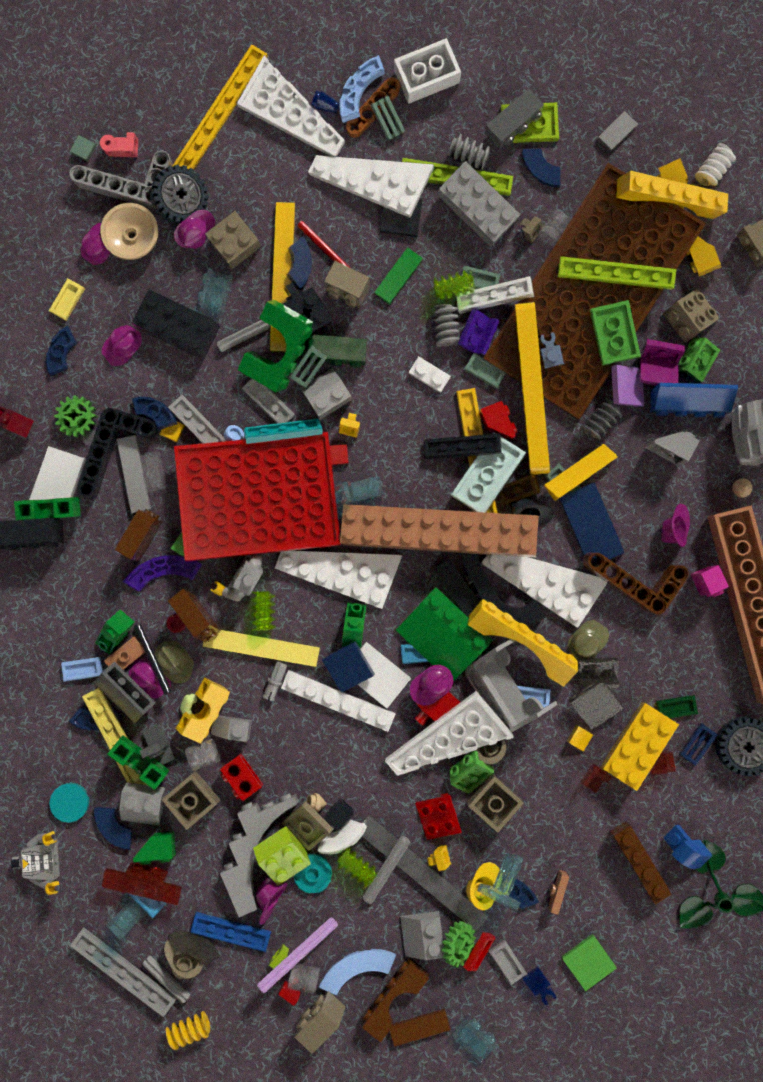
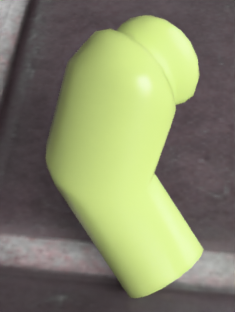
[180,694,197,715]

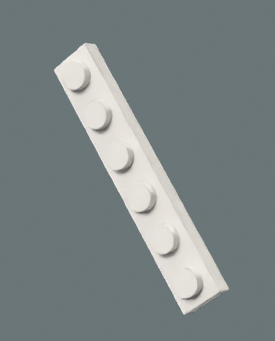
[281,670,395,732]

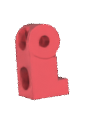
[100,132,138,157]

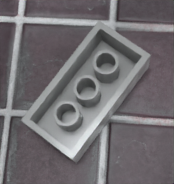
[437,161,520,247]

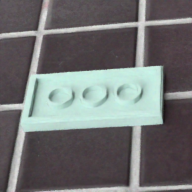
[451,432,526,513]

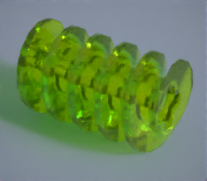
[433,270,475,300]
[251,591,276,631]
[336,847,379,889]

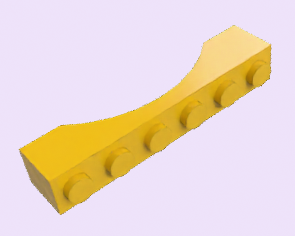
[657,158,721,276]
[616,171,728,219]
[468,599,578,687]

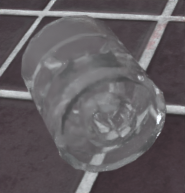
[537,209,571,246]
[185,738,220,771]
[288,963,320,995]

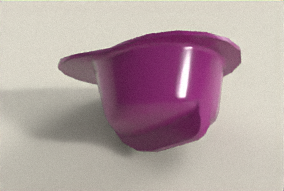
[174,210,215,249]
[81,223,111,265]
[102,325,142,366]
[661,504,690,547]
[129,658,171,699]
[410,665,453,705]
[256,878,288,925]

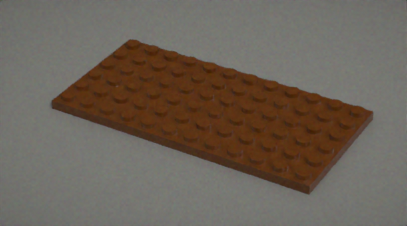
[483,162,706,420]

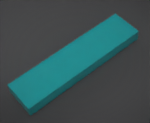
[244,419,323,444]

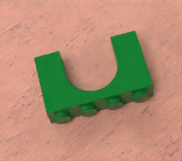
[238,300,313,392]

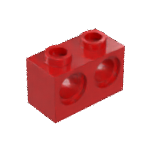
[220,753,263,801]

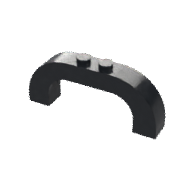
[462,553,545,625]

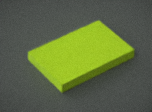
[501,102,559,143]

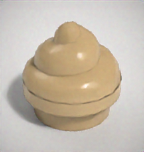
[732,478,752,498]
[306,793,327,813]

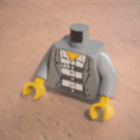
[211,554,263,601]
[11,831,60,895]

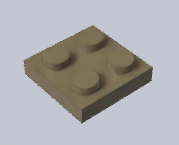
[282,801,333,850]

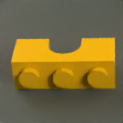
[175,677,230,743]

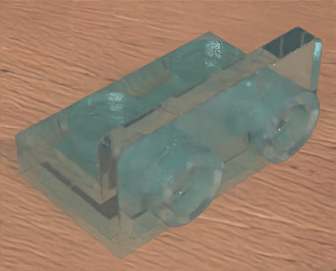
[198,268,233,314]
[451,1016,498,1063]

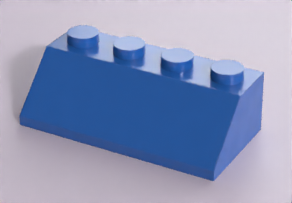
[650,383,738,418]

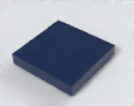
[322,641,375,693]

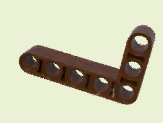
[583,552,689,614]

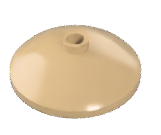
[101,203,158,260]

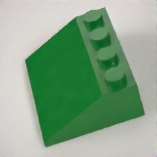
[396,587,493,681]

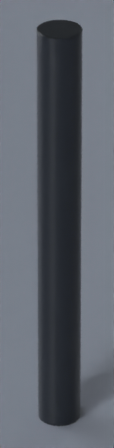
[134,624,172,695]

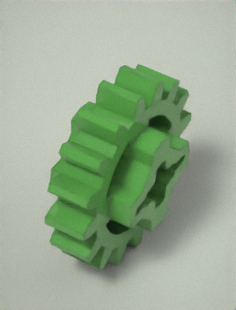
[54,395,98,438]
[441,921,476,967]

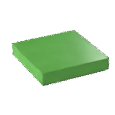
[561,934,617,991]

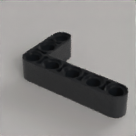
[77,408,158,499]

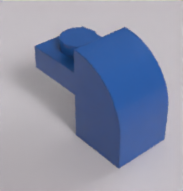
[664,825,713,869]

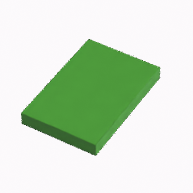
[590,300,641,366]

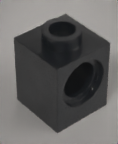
[324,797,355,831]

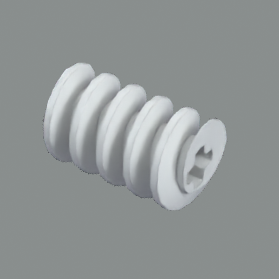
[695,143,736,186]

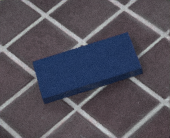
[559,482,625,566]

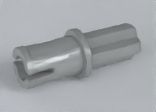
[263,662,287,701]

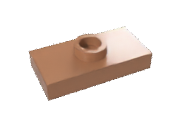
[104,636,145,670]
[548,870,569,915]

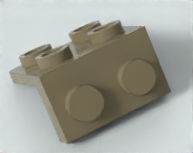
[736,219,763,267]
[662,289,719,343]

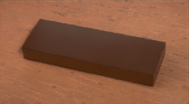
[390,1008,451,1047]

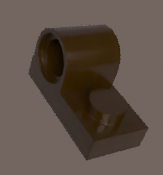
[499,475,541,505]

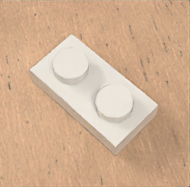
[408,356,451,393]

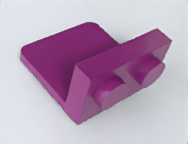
[639,339,685,385]

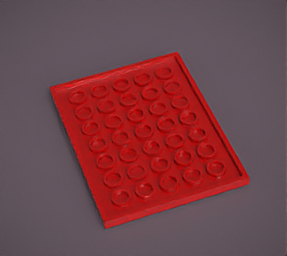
[174,432,341,562]

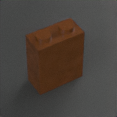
[114,509,163,561]
[168,589,221,643]

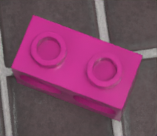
[690,565,729,597]

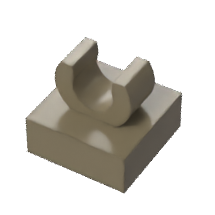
[520,216,543,244]

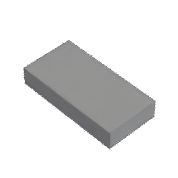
[597,111,638,152]
[489,940,527,985]

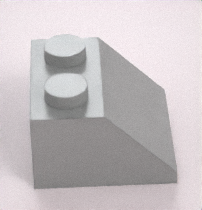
[300,368,352,420]
[645,431,699,466]
[119,782,165,826]
[400,911,444,960]

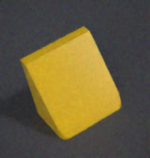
[567,725,593,752]

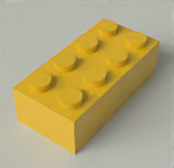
[600,702,679,791]

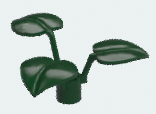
[679,840,763,929]

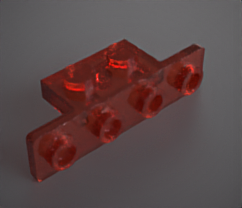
[102,862,182,905]

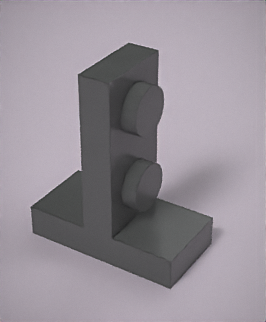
[140,723,176,765]

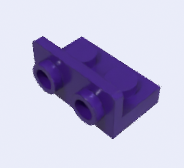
[458,309,499,355]

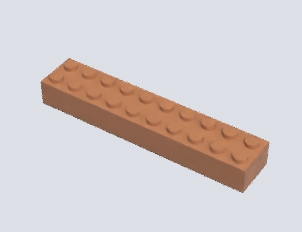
[340,504,539,557]
[707,505,763,704]

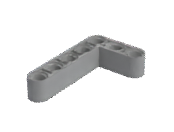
[69,150,173,209]

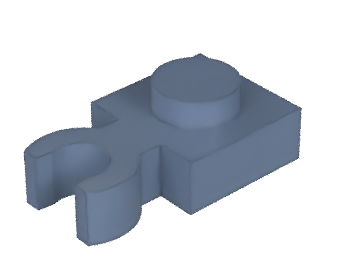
[540,332,564,369]

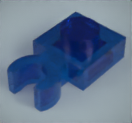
[523,966,556,1006]

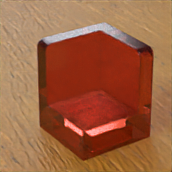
[649,750,676,775]
[580,763,612,793]

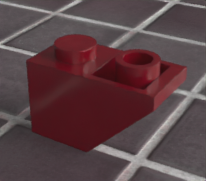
[0,406,34,438]

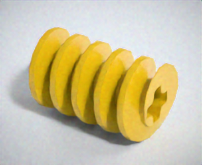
[166,1011,210,1050]

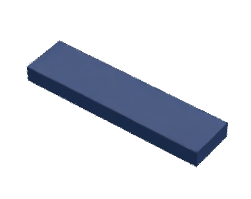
[190,912,271,952]

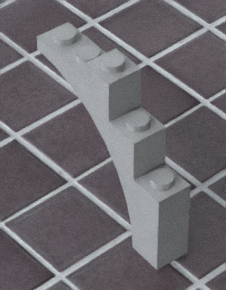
[220,793,299,917]

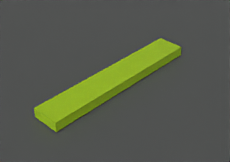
[402,158,513,196]
[557,256,677,290]

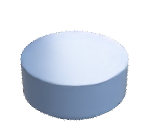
[224,425,244,441]

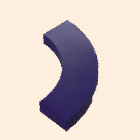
[123,555,203,592]

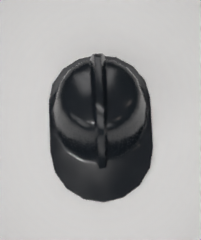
[511,498,554,526]

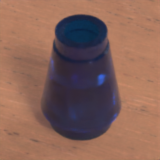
[311,90,339,114]

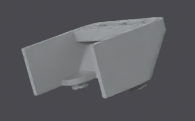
[465,639,557,733]

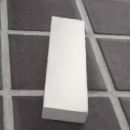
[456,276,534,314]

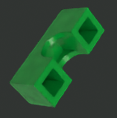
[14,497,81,520]
[107,735,169,790]

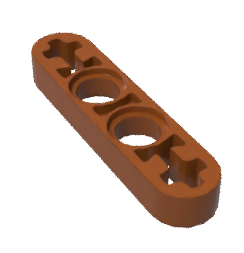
[346,77,401,138]

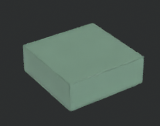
[70,135,96,162]

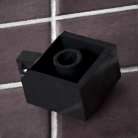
[283,283,333,335]

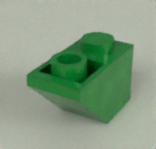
[342,603,366,648]
[95,610,135,655]
[133,831,176,865]

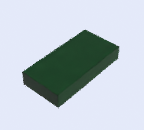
[656,695,698,719]

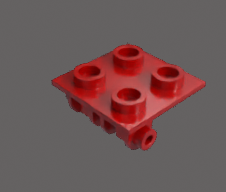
[415,793,462,840]

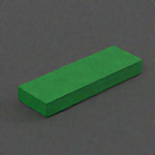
[374,247,423,305]

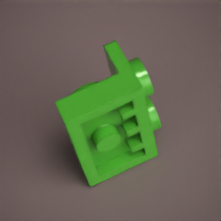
[678,338,720,383]
[450,750,494,794]

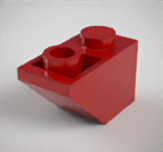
[479,401,517,440]

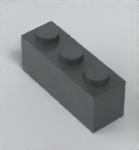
[485,88,544,150]
[94,661,156,723]

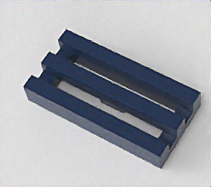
[679,723,718,766]

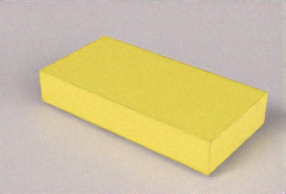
[49,278,85,321]

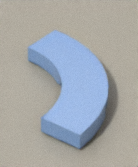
[339,55,385,123]
[319,949,396,995]

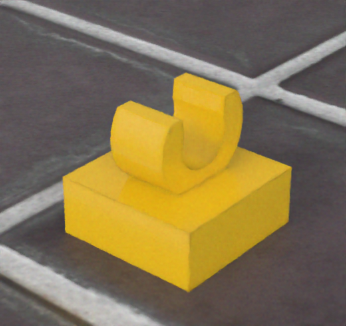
[339,413,360,438]
[427,845,451,871]

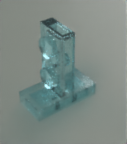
[334,476,384,509]
[477,853,523,910]
[106,899,146,940]

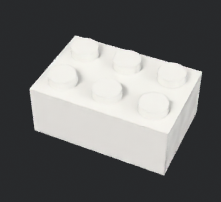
[394,38,461,104]

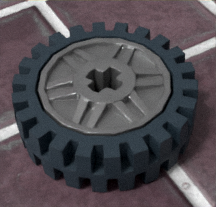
[150,165,209,225]
[715,717,763,776]

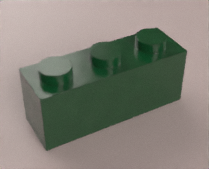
[308,335,367,368]

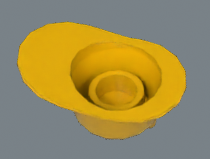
[466,862,502,911]

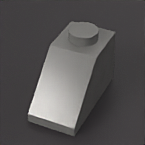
[211,716,252,742]

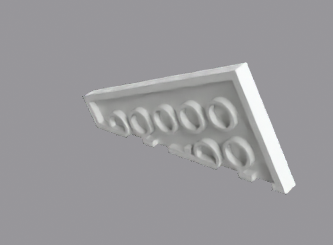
[237,56,345,157]
[308,155,434,218]
[275,551,402,609]
[481,554,607,628]
[385,691,513,776]

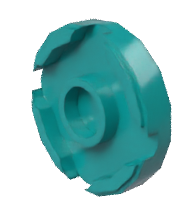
[49,782,90,823]
[294,853,332,893]

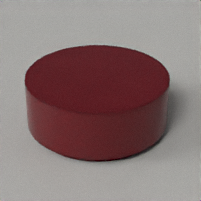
[166,614,186,633]

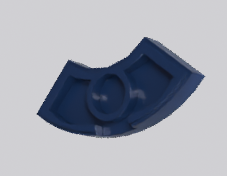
[522,149,561,188]
[286,237,312,290]
[46,326,77,376]
[132,397,177,430]
[69,706,123,730]
[94,806,133,850]
[495,876,539,909]

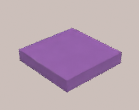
[612,365,644,407]

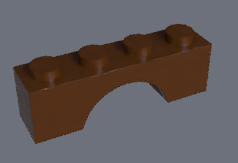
[609,821,672,905]
[361,958,429,1043]

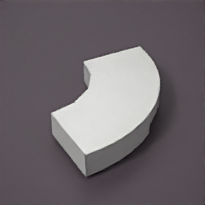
[317,819,367,854]

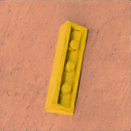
[544,444,617,501]

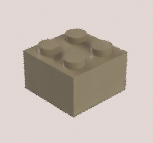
[205,211,261,270]
[325,261,370,308]
[162,771,220,830]
[467,774,524,833]
[295,991,345,1054]

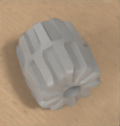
[731,399,763,466]

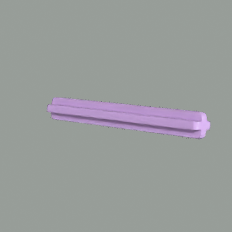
[257,917,338,993]

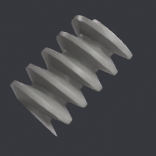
[448,134,490,170]
[434,304,460,346]

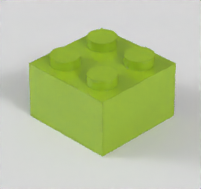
[253,826,311,886]

